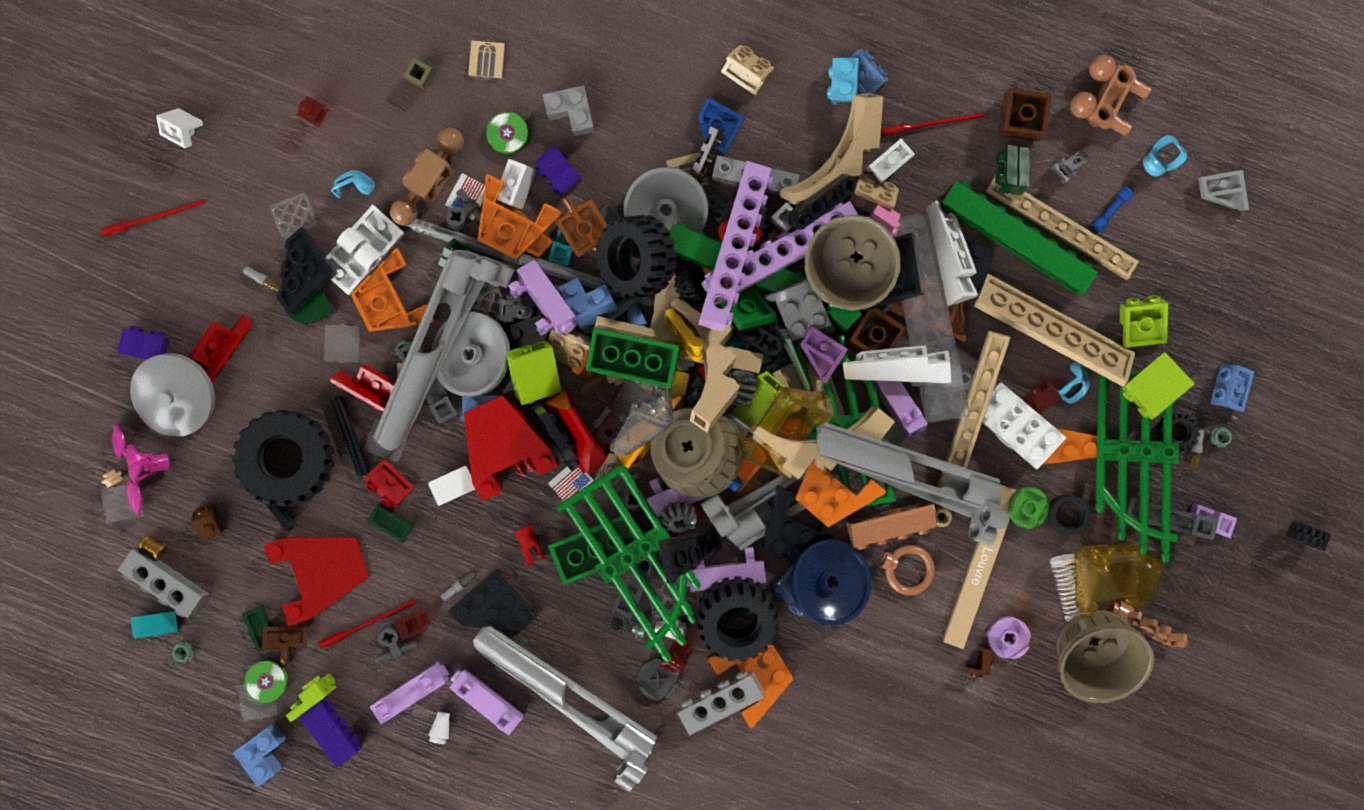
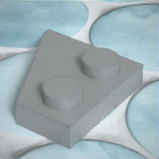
[1198,170,1249,211]

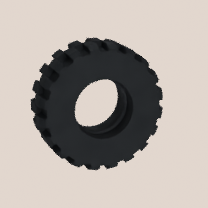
[232,410,335,506]

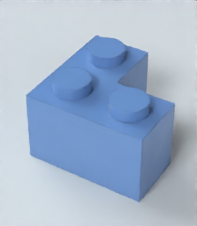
[559,277,619,331]
[233,722,287,787]

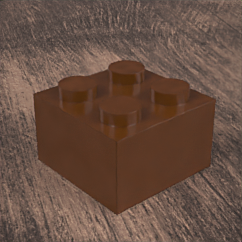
[998,88,1052,141]
[845,308,906,353]

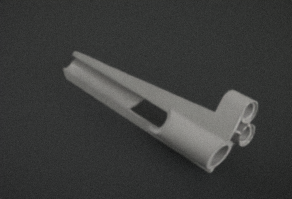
[373,250,515,451]
[700,422,906,551]
[816,423,1008,545]
[473,626,658,792]

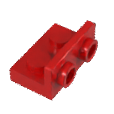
[365,459,415,510]

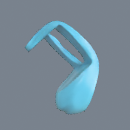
[1143,135,1187,177]
[331,170,375,198]
[1055,361,1090,404]

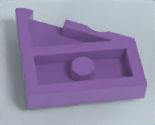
[800,326,848,384]

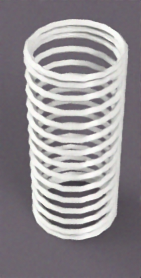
[1049,554,1090,622]

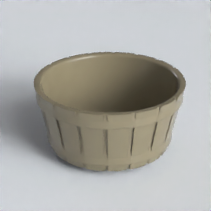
[805,215,901,310]
[651,407,744,498]
[1057,610,1154,703]

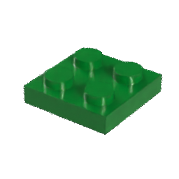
[719,287,777,331]

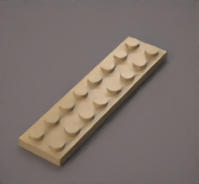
[974,274,1135,386]

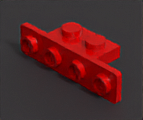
[189,314,253,384]
[329,364,396,412]

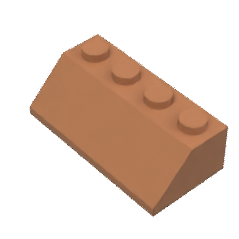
[846,501,936,550]

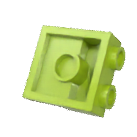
[1120,295,1168,348]
[286,674,337,722]

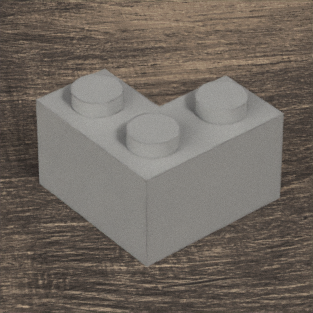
[543,85,595,137]

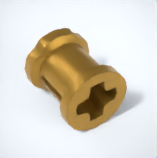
[138,534,168,561]

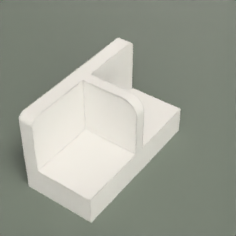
[156,109,203,148]
[866,139,915,183]
[497,159,536,209]
[428,466,475,506]

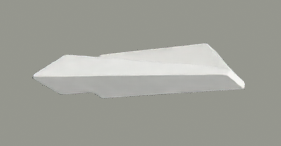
[925,201,978,306]
[843,345,952,383]

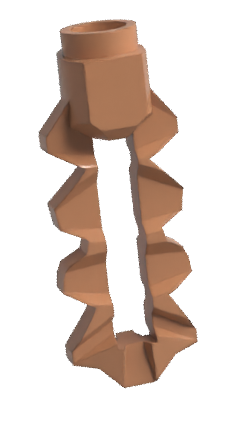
[1107,601,1188,648]

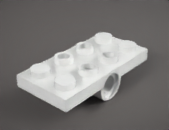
[326,204,406,296]
[982,382,1066,470]

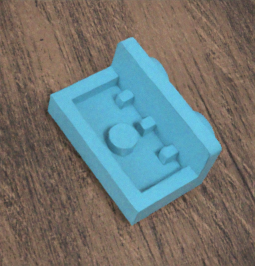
[827,58,859,105]

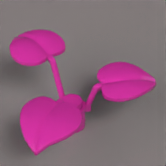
[112,423,170,516]

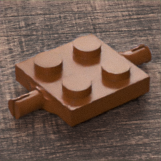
[554,195,607,258]

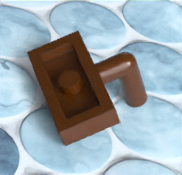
[262,625,307,666]

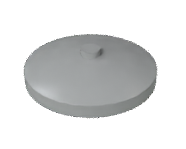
[624,167,708,232]
[431,312,510,397]
[130,353,215,437]

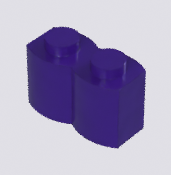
[535,146,583,196]
[117,325,170,360]

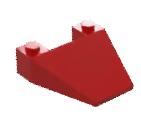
[543,390,609,475]
[464,395,559,501]
[263,536,369,626]

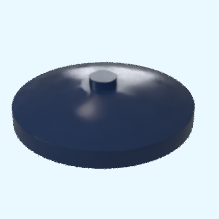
[790,540,871,625]

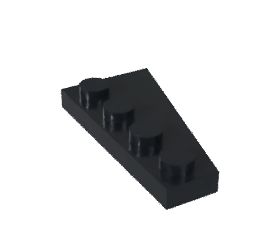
[658,528,723,583]

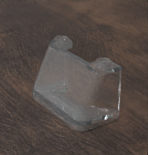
[610,379,673,456]

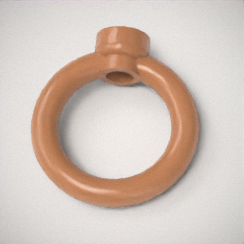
[880,545,935,595]

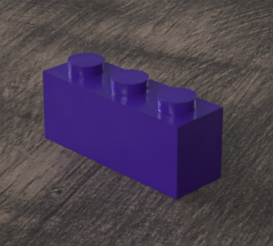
[299,697,362,768]

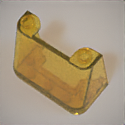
[741,387,834,478]
[1074,542,1165,615]

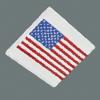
[445,173,485,220]
[548,460,594,501]

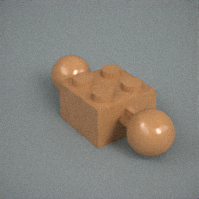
[390,128,464,226]

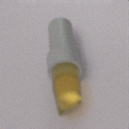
[243,266,279,292]
[1191,430,1205,469]

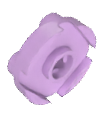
[987,616,1031,659]

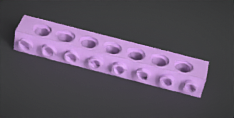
[698,161,773,332]
[702,201,858,305]

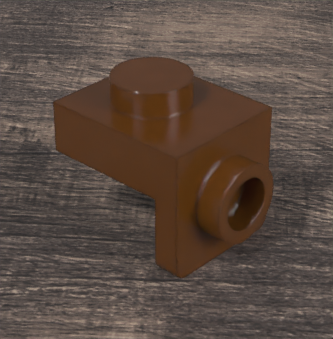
[191,504,223,541]
[965,645,995,678]

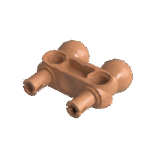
[1069,55,1151,136]

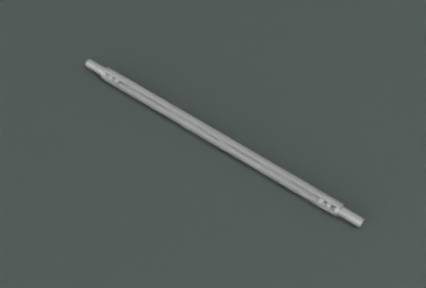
[393,219,655,307]

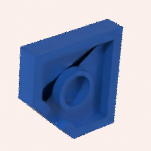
[698,98,745,156]

